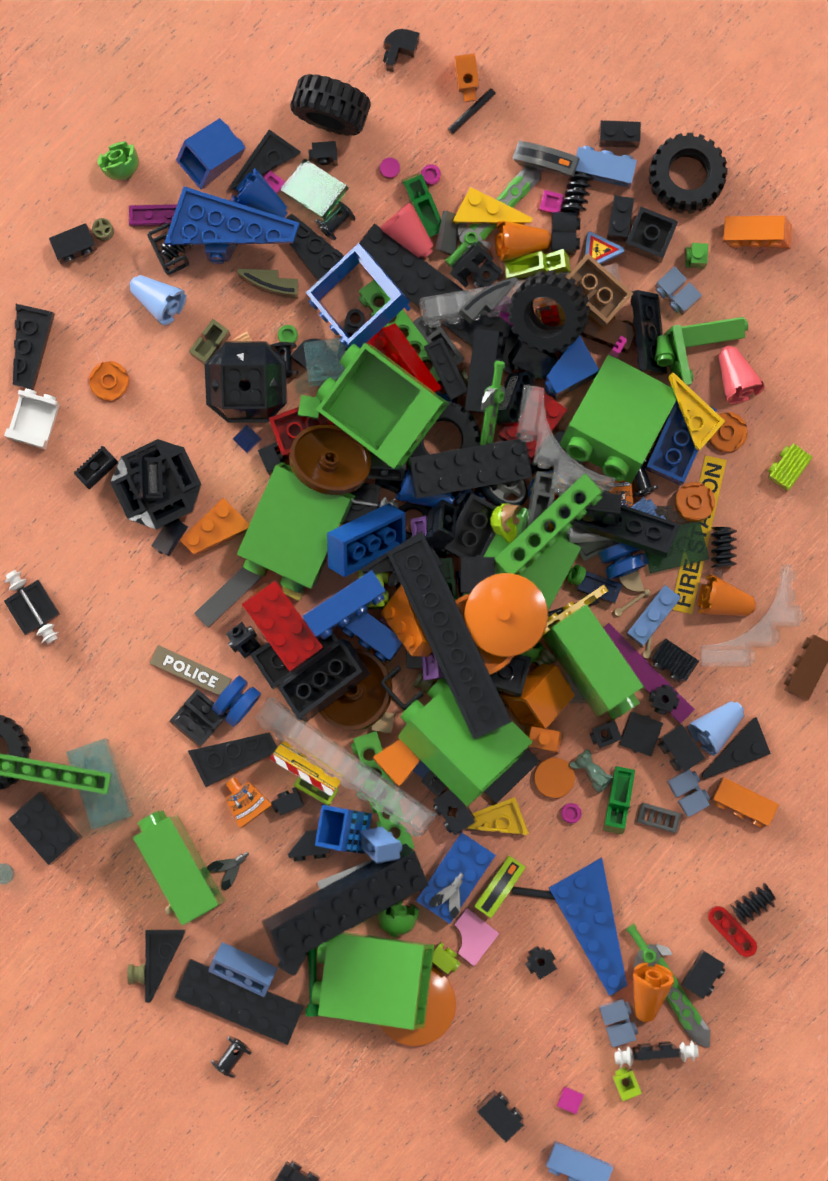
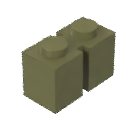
[189,319,231,365]

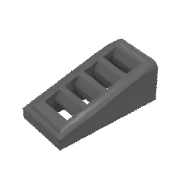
[637,802,683,833]

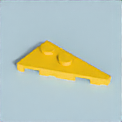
[453,187,533,225]
[668,373,725,450]
[544,585,608,634]
[467,797,529,835]

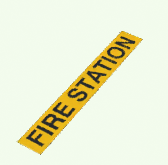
[673,455,727,614]

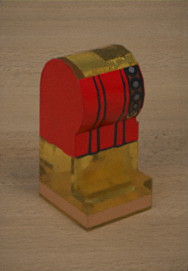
[535,304,565,326]

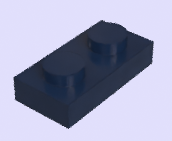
[577,571,622,604]

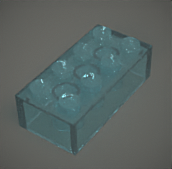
[66,739,134,830]

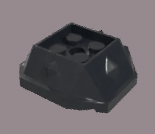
[205,341,287,423]
[110,439,202,530]

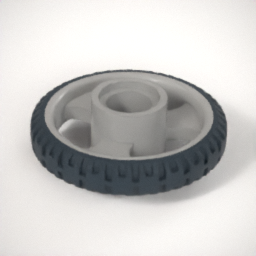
[481,479,528,507]

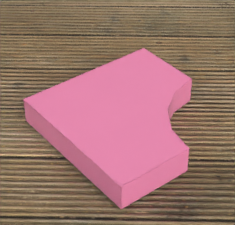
[455,908,499,966]

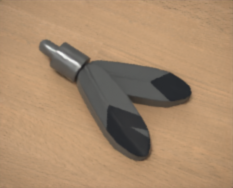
[207,852,249,890]

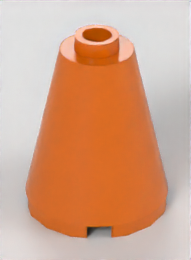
[495,221,552,261]
[697,574,756,616]
[633,963,674,1023]

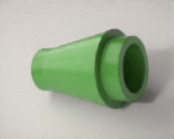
[655,335,675,367]

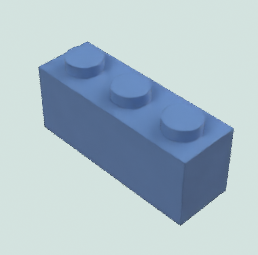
[576,146,637,188]
[627,585,681,648]
[209,942,278,997]
[546,1141,614,1181]

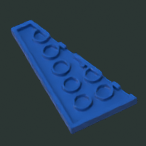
[164,186,300,245]
[548,857,627,996]

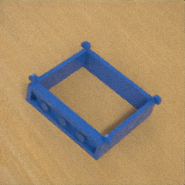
[306,243,411,349]

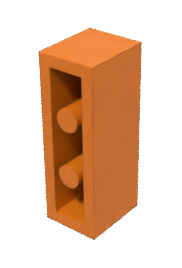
[711,777,779,828]

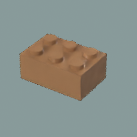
[566,253,634,327]

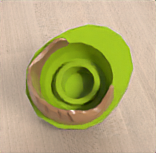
[490,503,521,544]

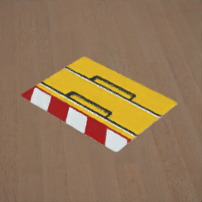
[269,737,346,796]

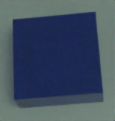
[233,425,261,454]

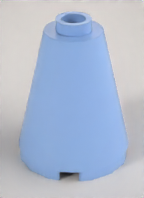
[130,275,187,325]
[688,701,744,756]

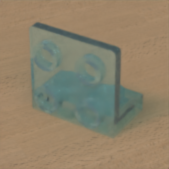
[304,338,346,386]

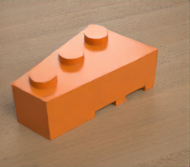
[724,215,792,249]
[180,497,250,556]
[380,585,432,657]

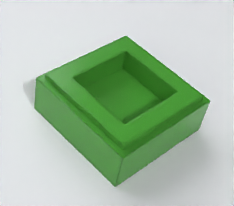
[298,395,321,419]

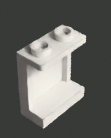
[4,388,60,450]

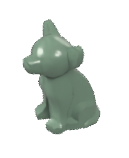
[569,749,613,793]

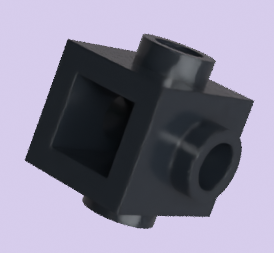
[226,622,261,658]
[648,684,680,715]
[525,946,557,980]

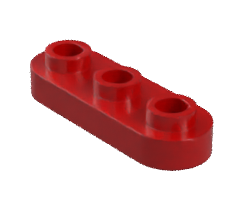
[708,906,757,957]

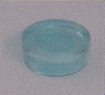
[0,863,14,884]

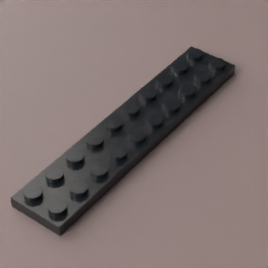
[359,223,519,375]
[387,534,512,740]

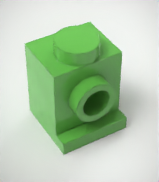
[685,243,708,269]

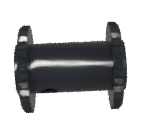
[315,200,356,240]
[270,342,298,378]
[632,459,658,498]
[211,1036,252,1078]

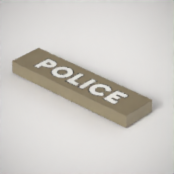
[150,645,232,695]

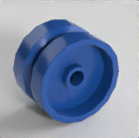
[598,543,650,580]
[211,675,262,728]

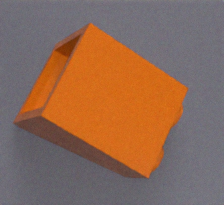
[500,664,575,729]

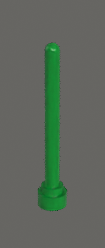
[305,948,319,1017]

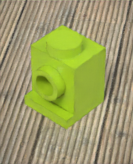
[432,942,461,974]
[612,1067,642,1101]

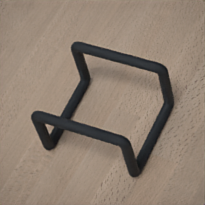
[147,223,189,275]
[381,666,423,710]

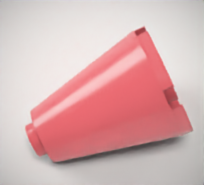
[380,202,433,259]
[718,346,765,404]

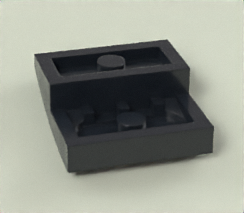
[169,689,227,748]

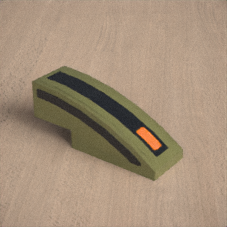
[238,269,299,299]

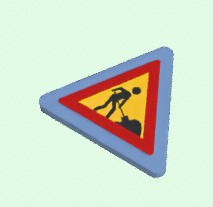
[585,231,625,264]

